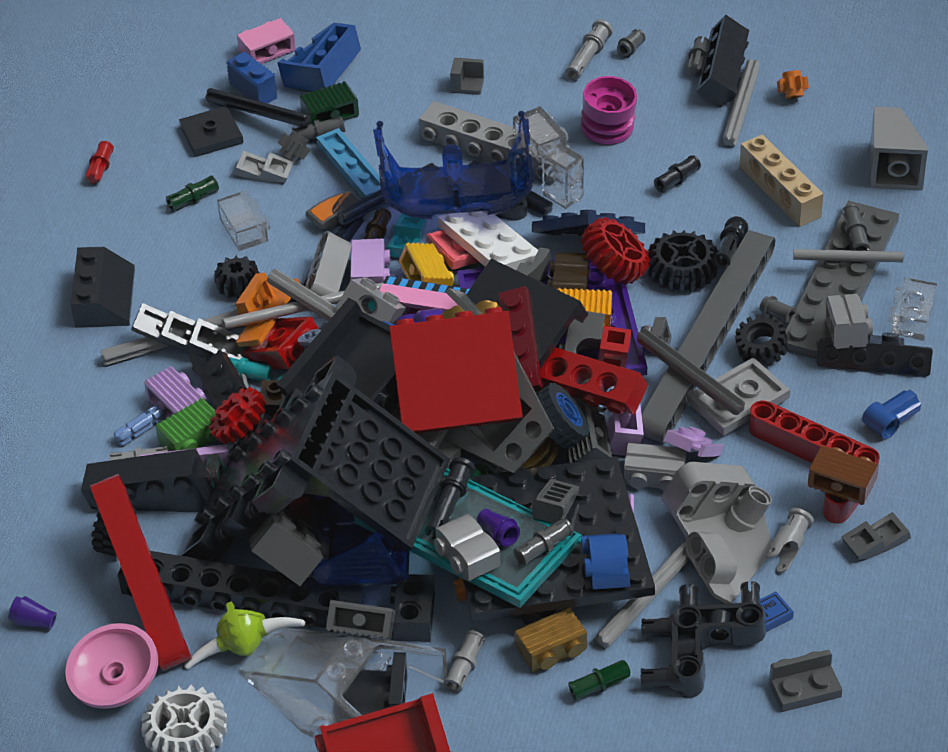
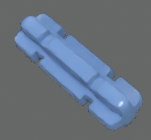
[113,405,165,446]

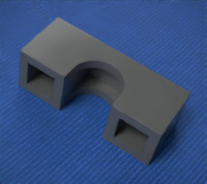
[558,311,605,384]

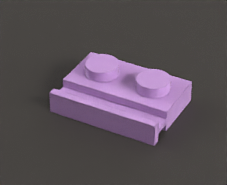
[664,426,724,457]

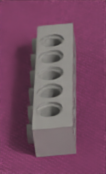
[419,101,570,184]

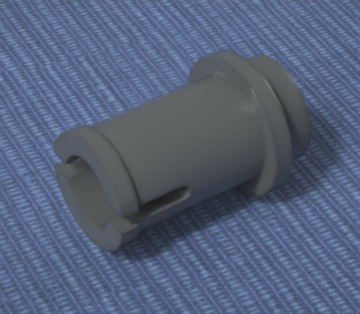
[617,29,646,56]
[760,296,797,324]

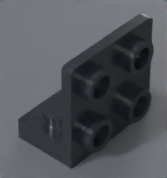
[340,652,408,722]

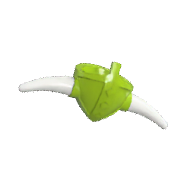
[184,601,305,670]

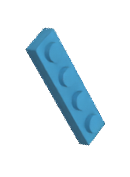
[316,128,387,199]

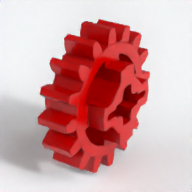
[209,387,267,444]

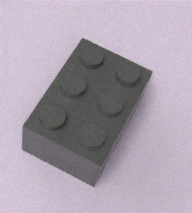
[248,506,323,586]

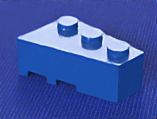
[277,22,361,91]

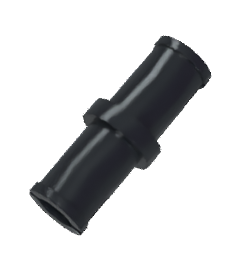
[654,155,701,193]

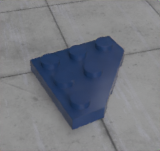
[532,210,645,236]

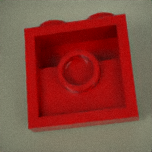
[243,316,319,370]

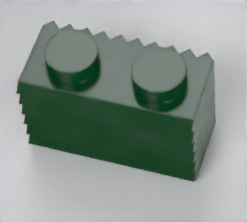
[300,81,359,125]

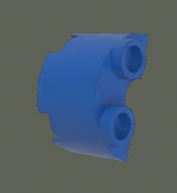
[581,533,630,589]

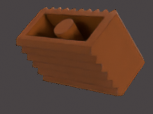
[808,445,879,505]

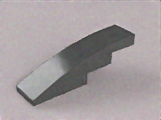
[131,303,247,359]

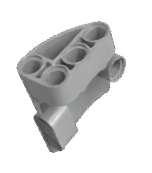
[662,462,772,604]

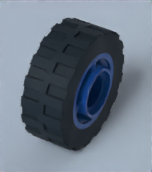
[536,383,590,449]

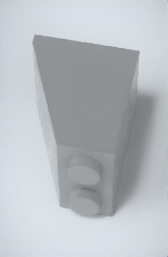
[870,107,928,190]

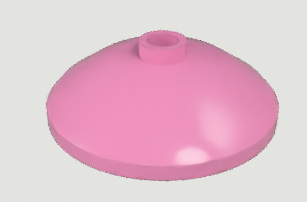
[65,623,158,709]

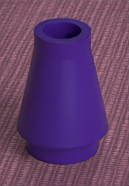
[477,509,520,547]
[8,596,57,630]

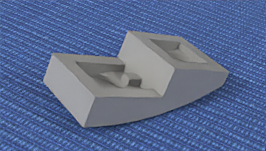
[234,150,294,183]

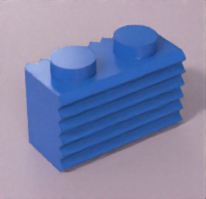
[226,52,277,104]

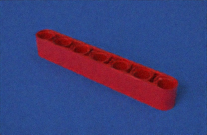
[90,474,192,671]

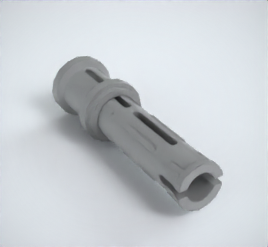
[565,19,613,80]

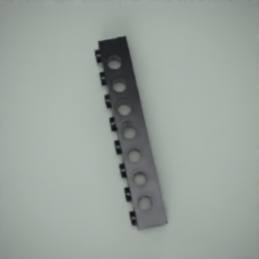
[118,551,364,629]

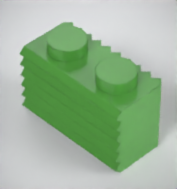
[156,398,217,452]

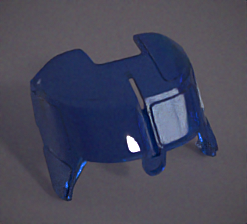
[373,111,534,220]

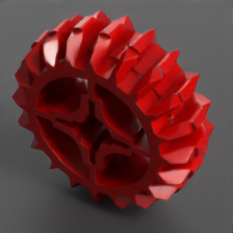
[581,217,650,285]

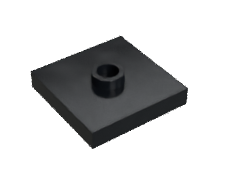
[179,106,244,156]

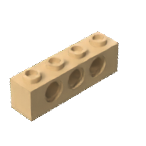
[739,134,824,227]

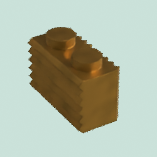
[514,608,587,673]

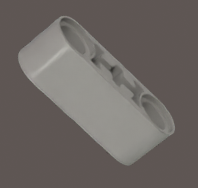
[305,231,352,296]

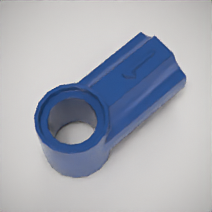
[862,389,921,439]

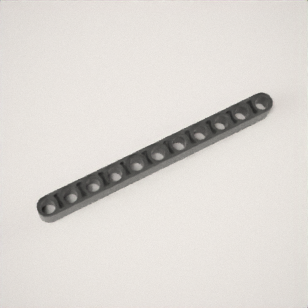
[641,230,776,444]

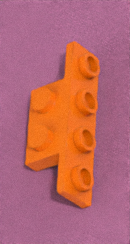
[235,272,300,347]

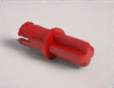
[86,141,114,184]

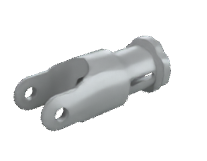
[767,508,814,573]

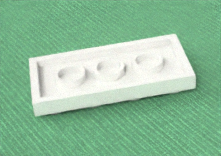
[437,204,538,270]

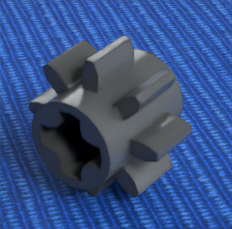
[278,130,310,162]

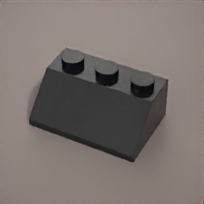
[70,247,135,328]

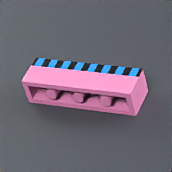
[379,276,470,315]

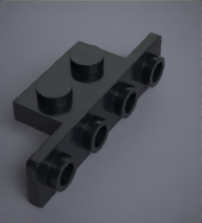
[817,332,933,376]
[188,350,247,410]

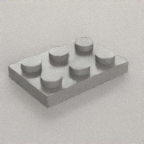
[687,357,790,436]

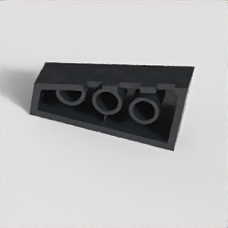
[81,448,216,512]

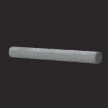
[793,249,904,263]

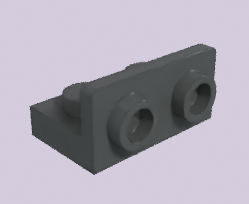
[769,650,842,712]

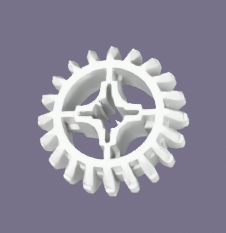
[141,685,228,752]

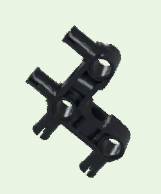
[640,581,766,697]

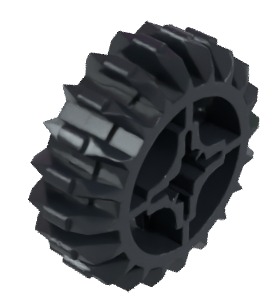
[647,230,718,293]

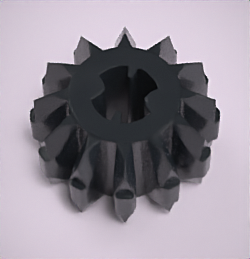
[214,255,260,299]

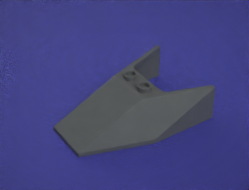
[397,288,554,473]

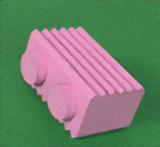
[237,18,296,64]

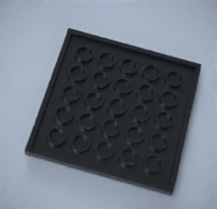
[449,456,655,622]

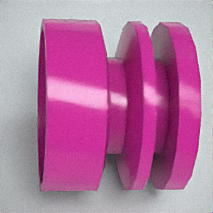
[580,76,637,145]

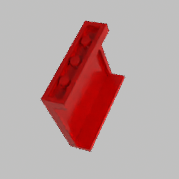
[390,307,523,434]
[314,693,450,752]

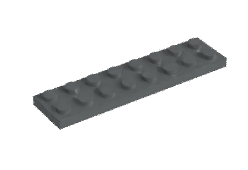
[785,201,899,359]

